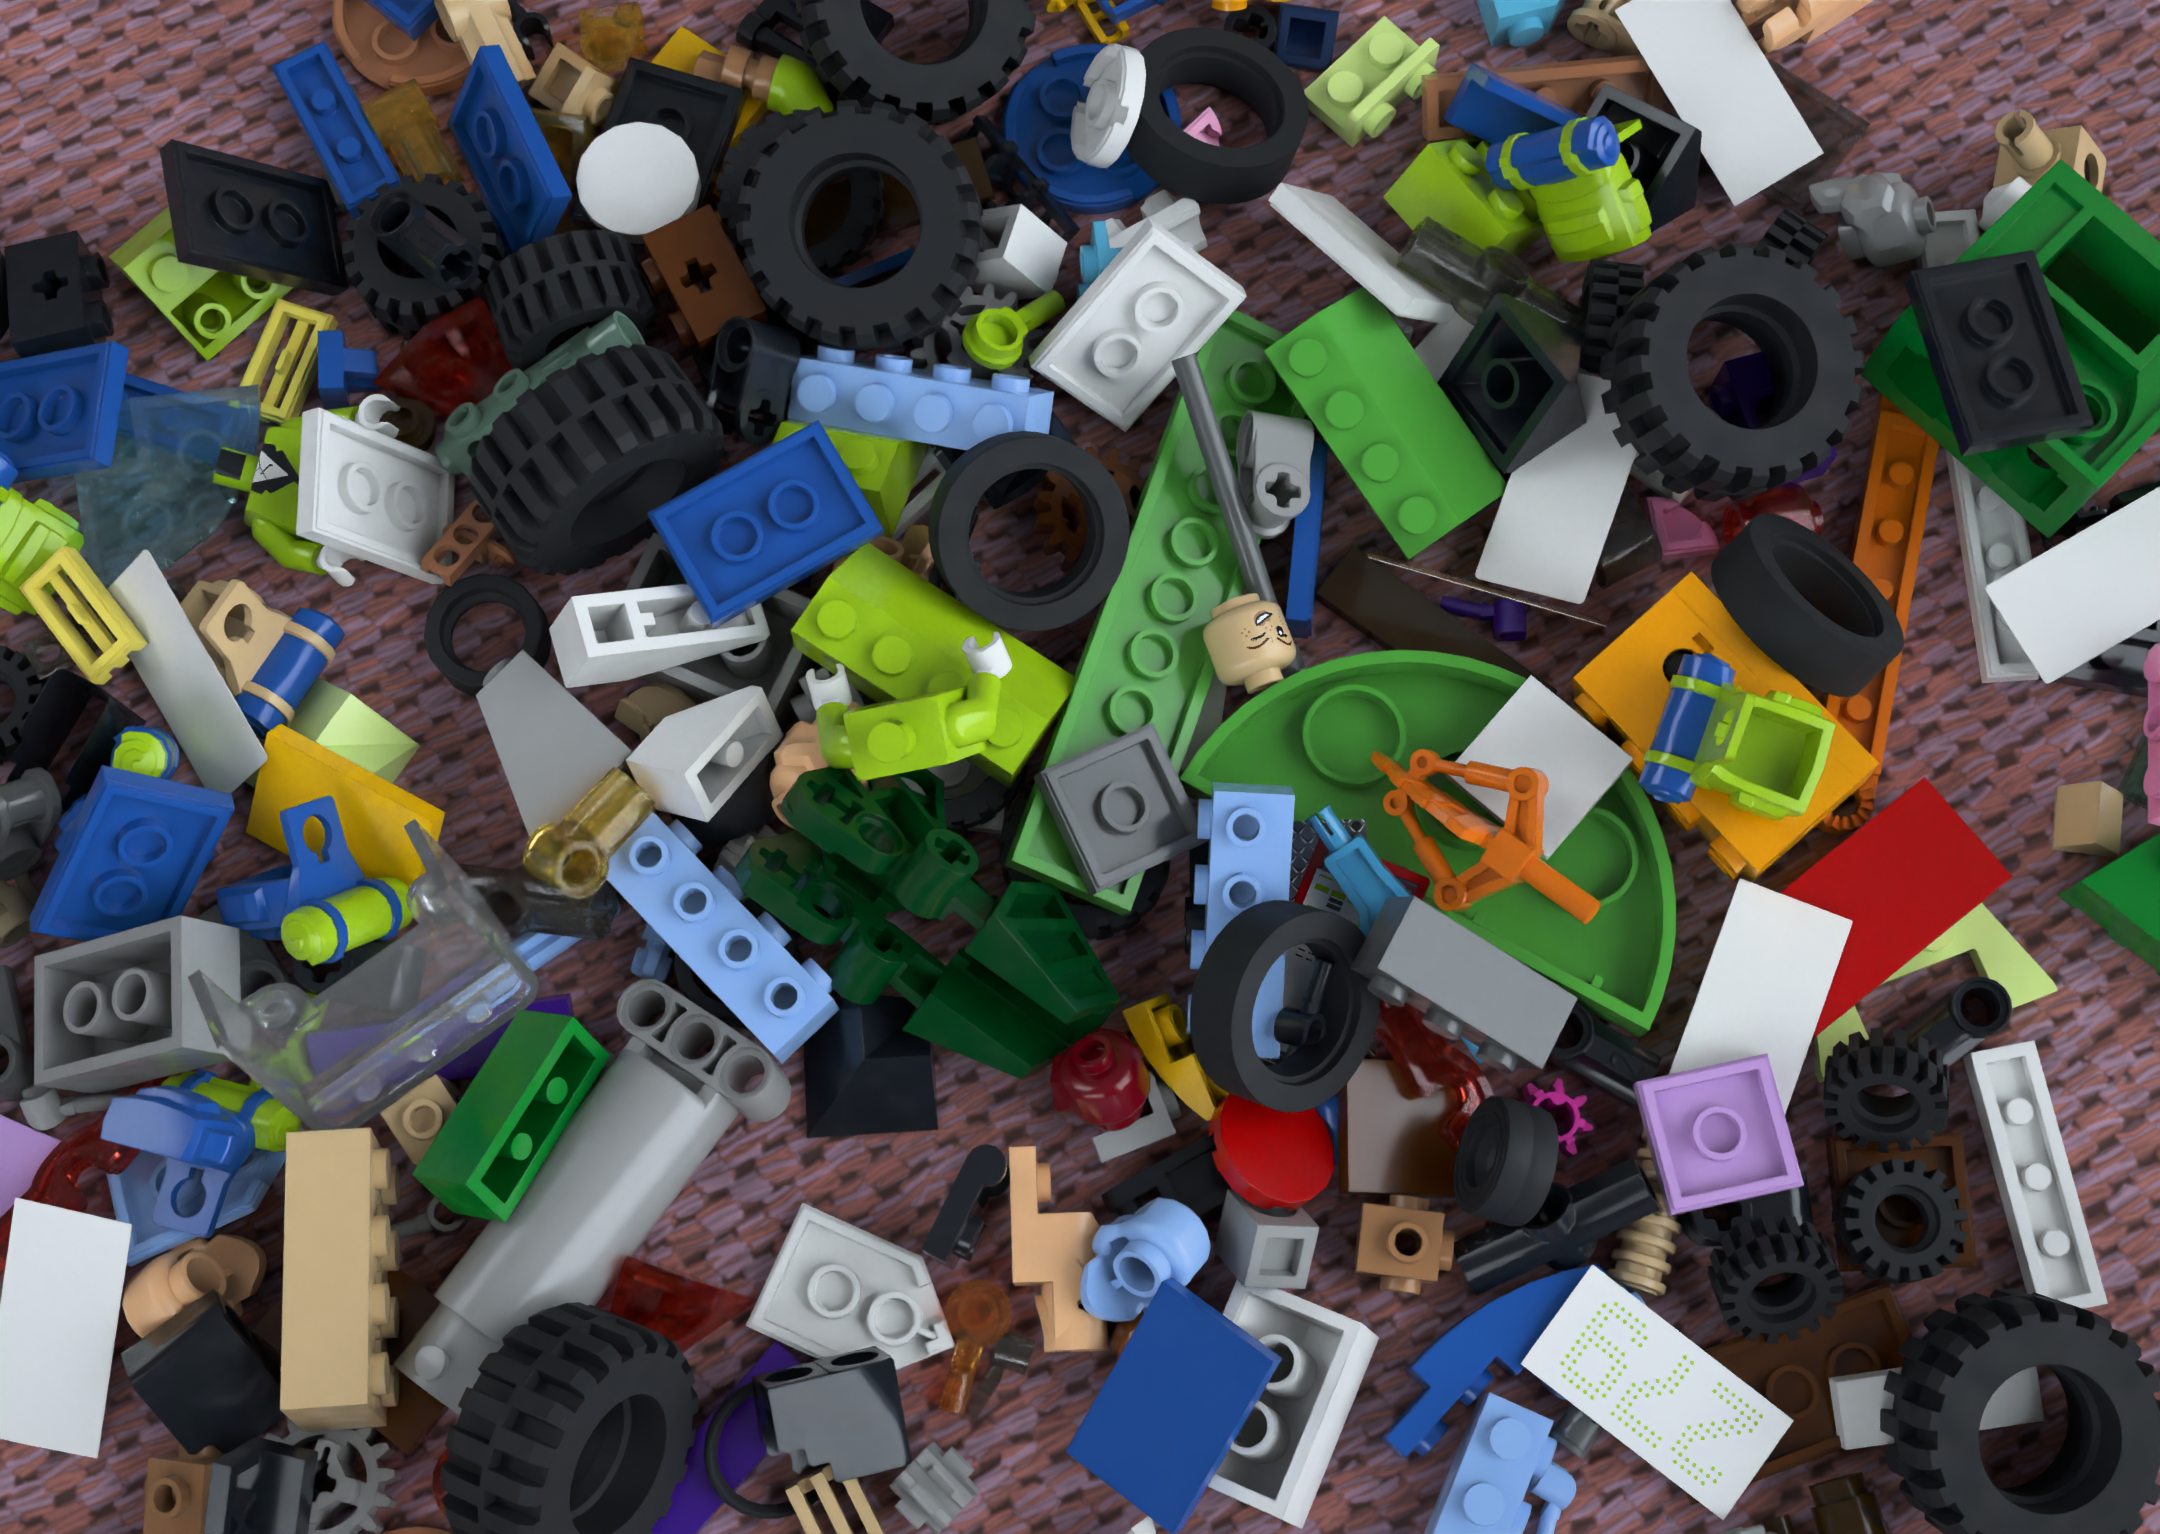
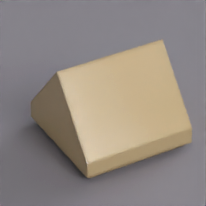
[2051,781,2123,858]

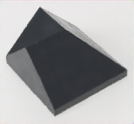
[1585,83,1702,233]
[1437,293,1586,473]
[803,995,938,1139]

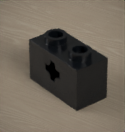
[4,230,114,358]

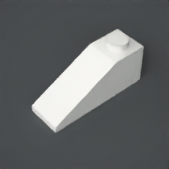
[549,584,770,689]

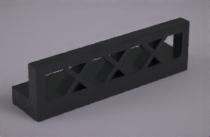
[204,1437,318,1534]

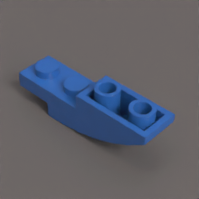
[1380,1264,1607,1458]

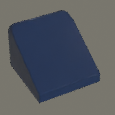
[1273,3,1340,71]

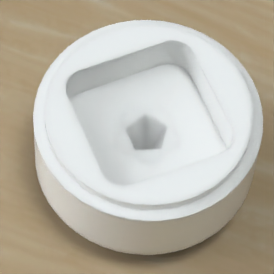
[1978,176,2032,232]

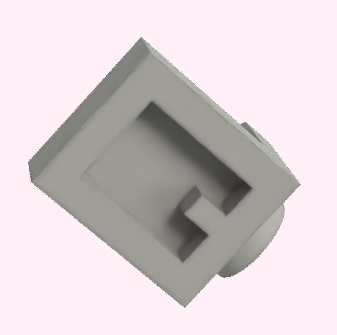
[1090,1071,1182,1163]

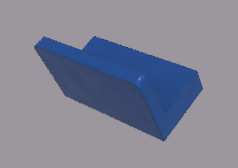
[1444,62,1583,144]

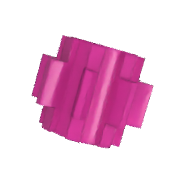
[1522,1078,1593,1158]

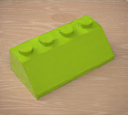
[791,543,1074,789]

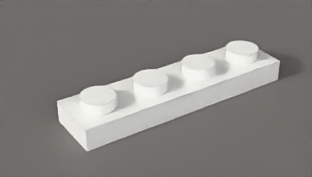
[1962,1040,2108,1309]

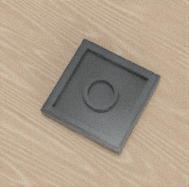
[1034,723,1209,896]

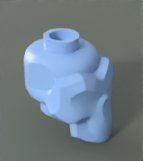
[1080,1197,1211,1322]

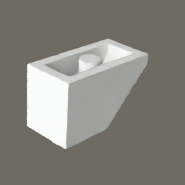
[971,204,1067,300]
[626,685,784,822]

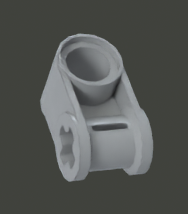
[1236,410,1314,539]

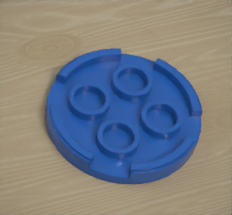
[1002,43,1181,214]

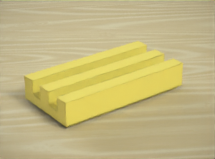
[231,298,338,426]
[19,546,148,685]

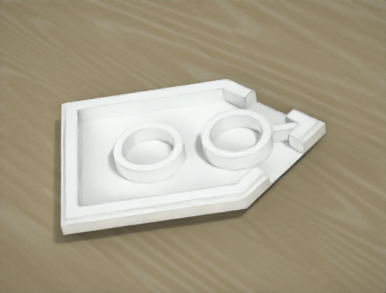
[746,1203,956,1370]

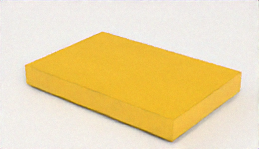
[246,723,446,915]

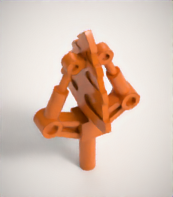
[1370,749,1601,924]

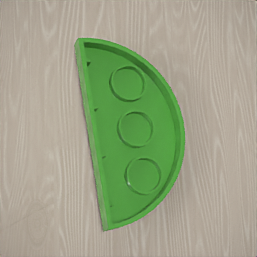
[1179,650,1676,1038]

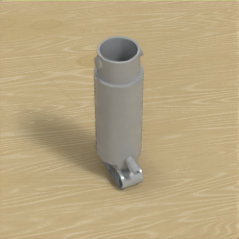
[393,979,792,1415]

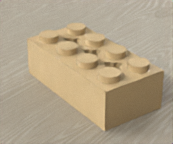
[280,1127,400,1432]

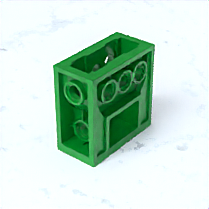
[1860,159,2160,539]

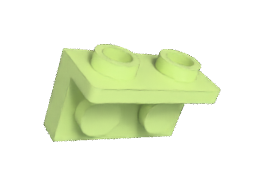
[1304,16,1440,148]

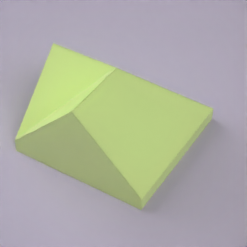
[245,678,420,788]

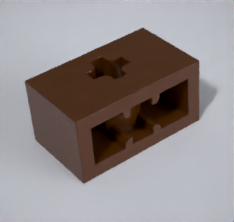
[639,204,769,364]

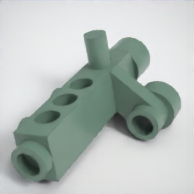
[435,311,645,479]

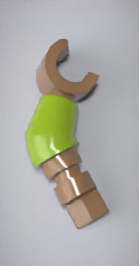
[692,44,834,115]

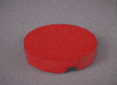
[1209,1093,1334,1211]

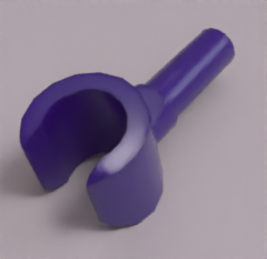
[1440,596,1527,641]

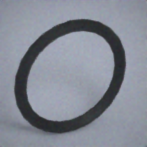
[703,1381,834,1519]

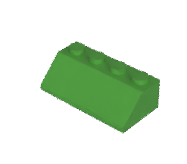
[1264,287,1507,561]

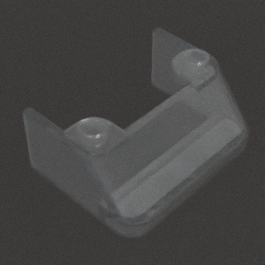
[188,819,539,1131]

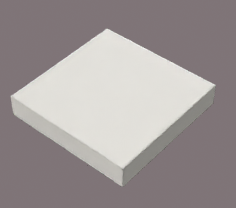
[1445,675,1633,861]

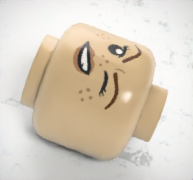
[1203,593,1296,694]

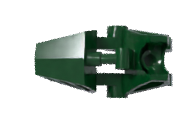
[734,767,1121,1079]

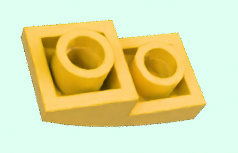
[1122,992,1229,1121]

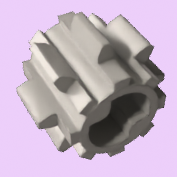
[889,1441,980,1534]

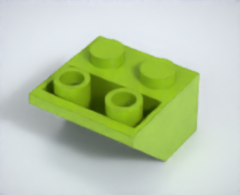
[1383,136,1546,285]
[109,206,293,361]

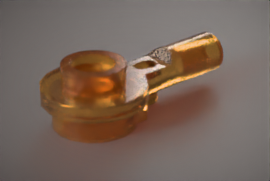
[938,1279,1012,1416]

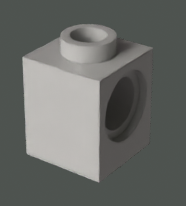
[1214,1189,1320,1289]

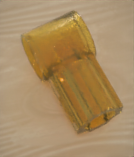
[578,1,649,72]
[360,78,465,185]
[523,767,656,899]

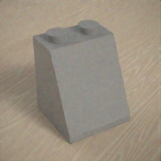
[476,649,642,873]

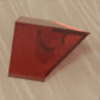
[372,297,514,416]
[610,1255,757,1353]

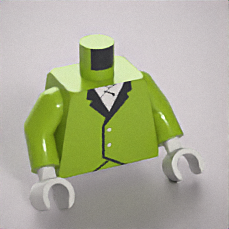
[212,394,400,586]
[806,631,1012,781]

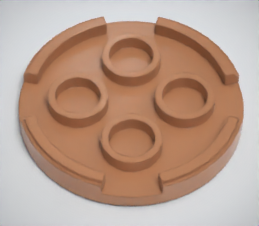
[332,0,511,97]

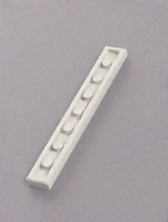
[1916,209,2039,683]

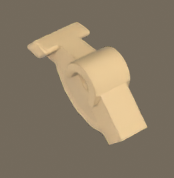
[614,683,696,741]

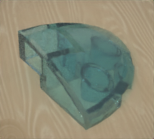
[74,385,261,589]

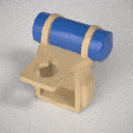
[180,579,345,739]

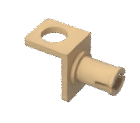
[1993,110,2106,193]

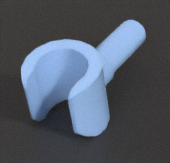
[1528,1461,1576,1534]

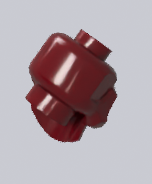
[1050,1027,1150,1131]

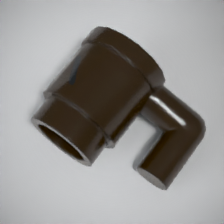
[1762,1472,1889,1534]

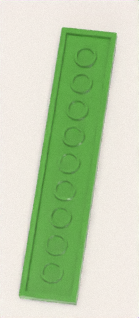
[1004,310,1305,916]

